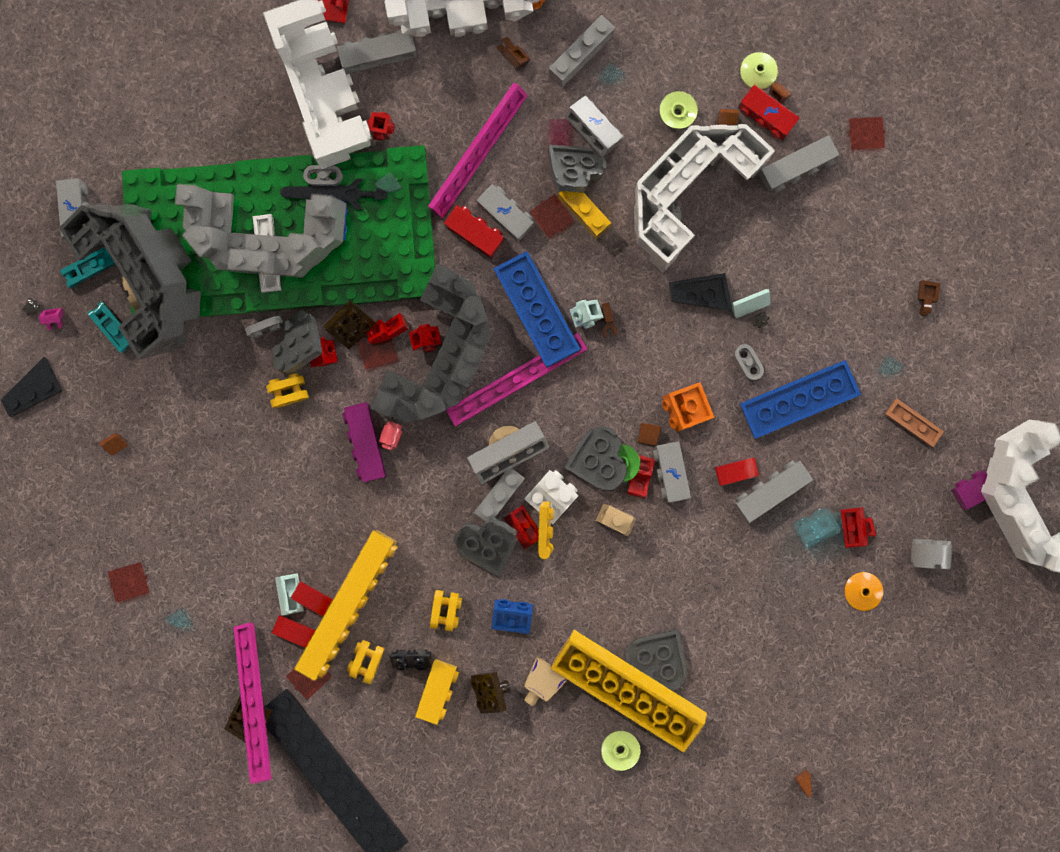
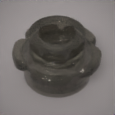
[22,298,40,316]
[751,312,770,328]

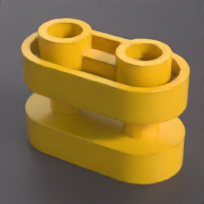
[266,373,309,409]
[430,590,462,632]
[347,640,385,685]

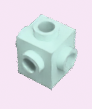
[570,300,603,329]

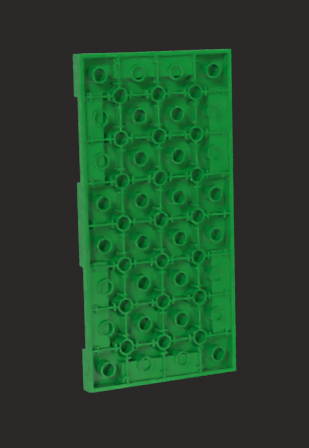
[122,145,435,318]

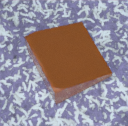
[769,82,791,103]
[717,109,739,126]
[638,423,661,446]
[99,433,127,456]
[795,770,812,797]

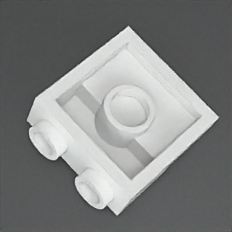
[524,470,579,524]

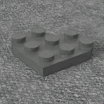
[547,145,606,193]
[272,310,322,374]
[564,426,627,491]
[453,518,517,577]
[625,629,687,691]

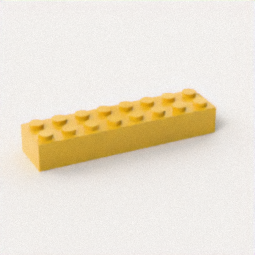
[294,530,398,681]
[550,630,707,753]

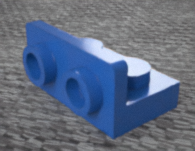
[491,599,533,634]

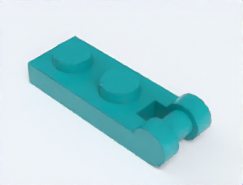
[60,247,116,289]
[87,301,130,353]

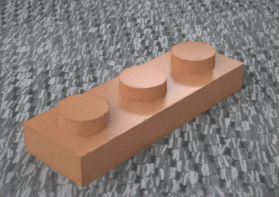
[884,398,944,448]

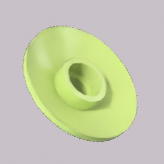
[740,52,778,89]
[660,91,698,129]
[601,731,640,771]

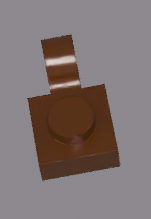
[497,37,530,69]
[917,280,941,316]
[600,302,617,338]

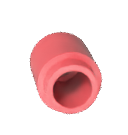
[378,421,403,451]

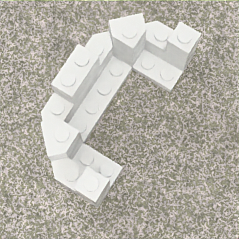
[264,0,371,169]
[385,0,540,37]
[634,124,775,273]
[981,419,1060,572]

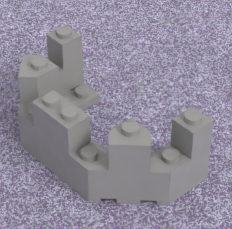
[175,184,346,278]

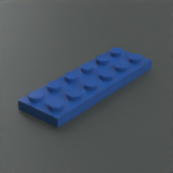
[493,251,581,368]
[739,360,861,439]

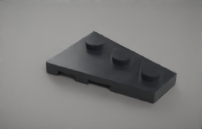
[668,273,732,311]
[1,357,63,417]

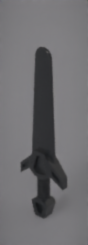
[280,178,388,210]

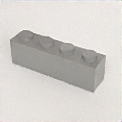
[549,15,615,87]
[337,29,417,74]
[758,135,839,193]
[467,421,550,484]
[734,460,813,523]

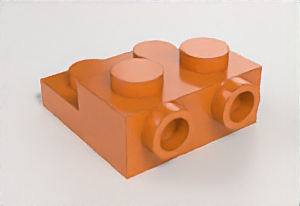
[662,382,715,432]

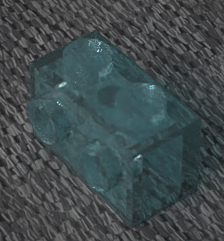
[794,508,840,550]

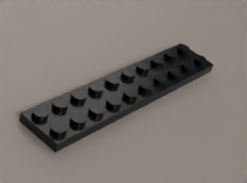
[266,689,408,852]

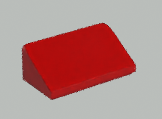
[504,505,539,549]
[840,507,868,548]

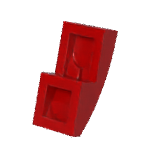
[367,313,408,344]
[627,455,655,499]
[714,457,759,486]
[290,581,334,617]
[272,615,316,648]

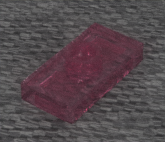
[549,119,569,146]

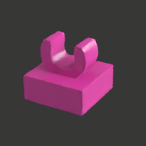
[39,308,64,331]

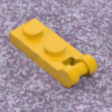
[539,501,554,559]

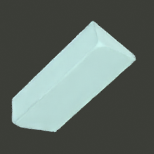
[731,289,770,318]
[275,573,304,615]

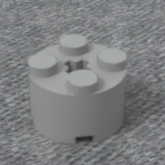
[910,539,952,569]

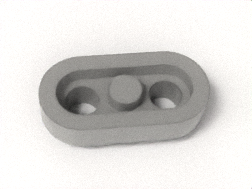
[303,165,343,186]
[245,316,283,339]
[734,344,764,381]

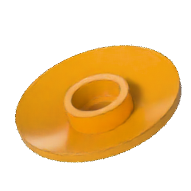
[844,572,883,611]

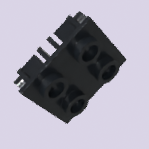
[389,650,432,671]

